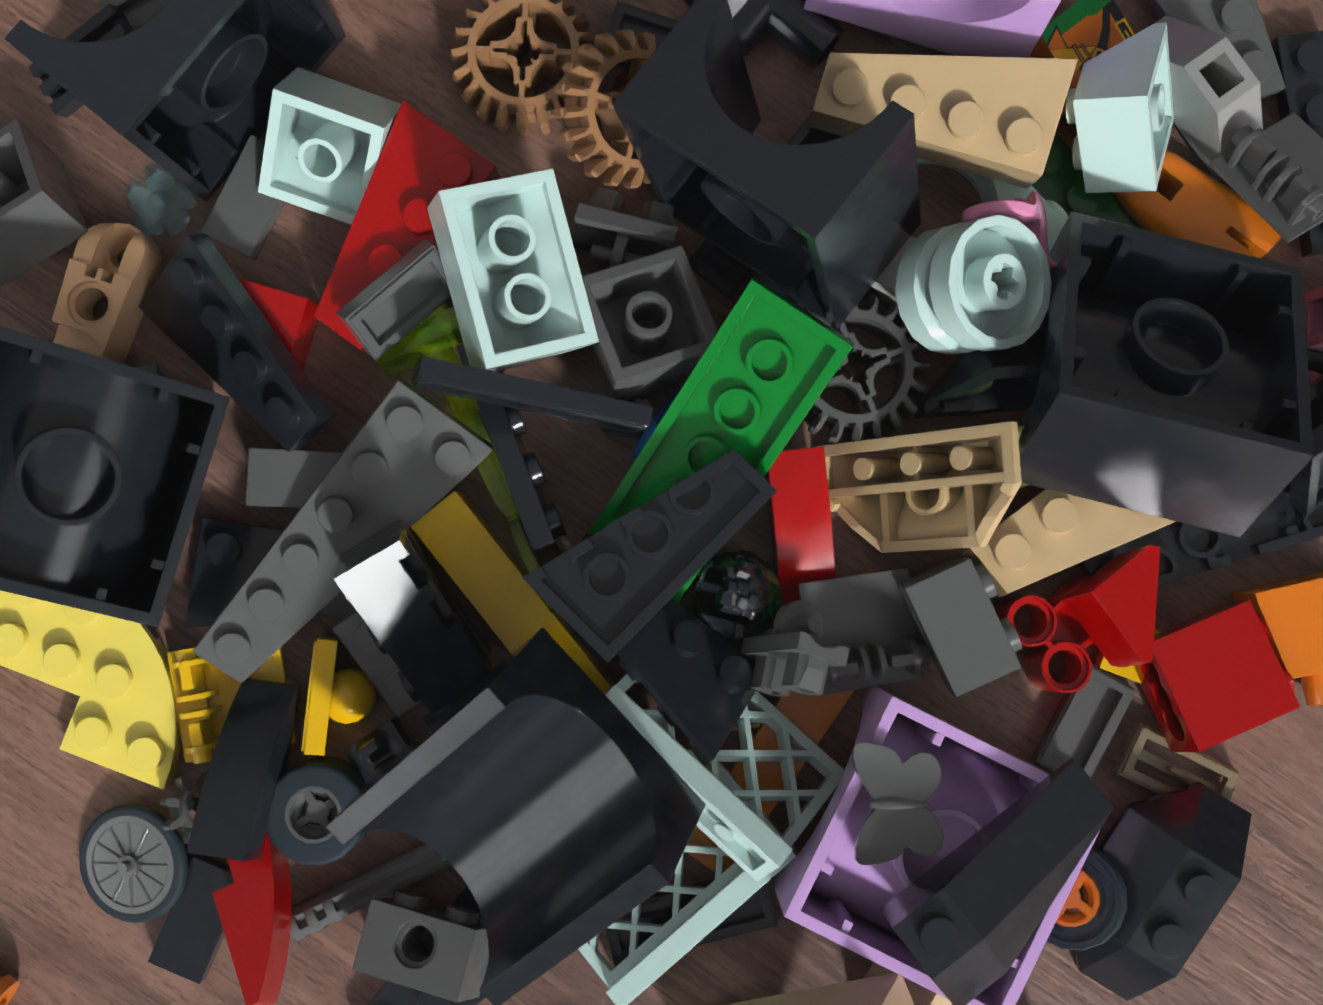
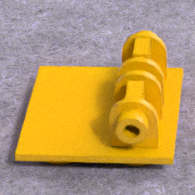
[167,647,297,764]

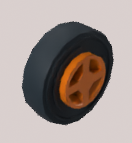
[1047,848,1127,951]

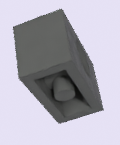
[352,890,489,1003]

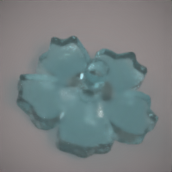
[126,169,197,237]

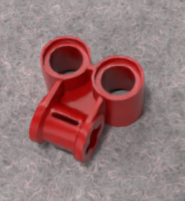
[994,572,1094,693]

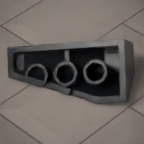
[880,757,1114,1005]

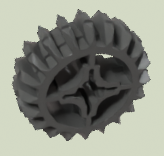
[807,296,930,443]

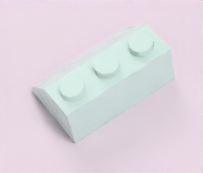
[427,169,599,372]

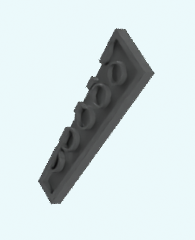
[193,377,493,683]

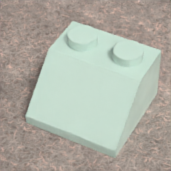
[1066,22,1174,193]
[258,67,401,225]

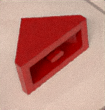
[238,278,318,370]
[1063,545,1160,667]

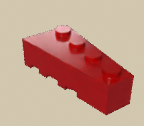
[314,100,501,359]

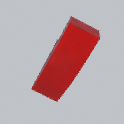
[766,446,835,604]
[212,830,292,1005]

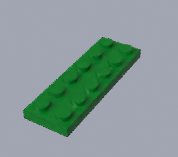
[588,277,855,603]

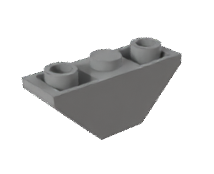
[1156,15,1263,181]

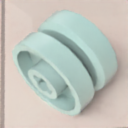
[895,215,1052,355]

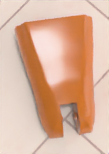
[1113,150,1281,258]

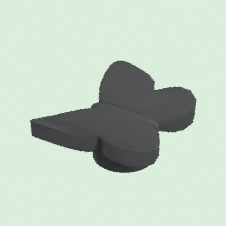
[852,742,944,865]

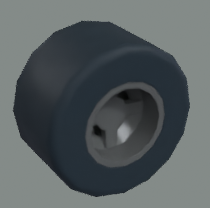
[267,756,368,866]

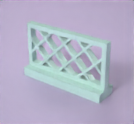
[605,674,844,882]
[578,761,799,1005]

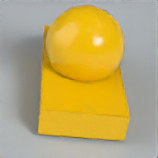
[301,635,377,756]

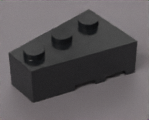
[333,519,492,714]

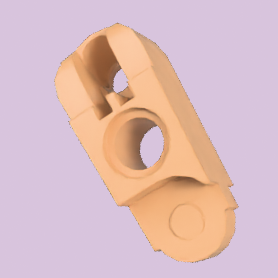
[52,223,162,364]

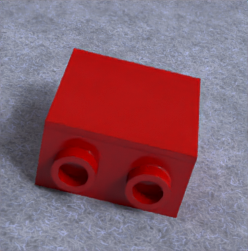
[1134,600,1300,752]

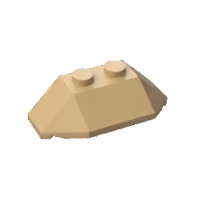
[815,421,1022,553]

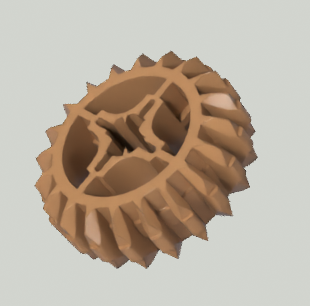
[450,0,597,138]
[551,29,661,188]

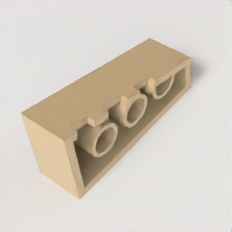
[809,53,1078,189]

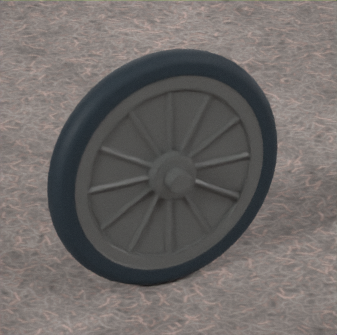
[79,804,188,923]

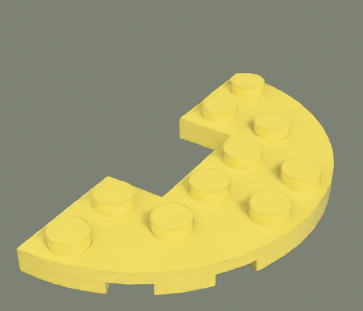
[0,590,182,790]

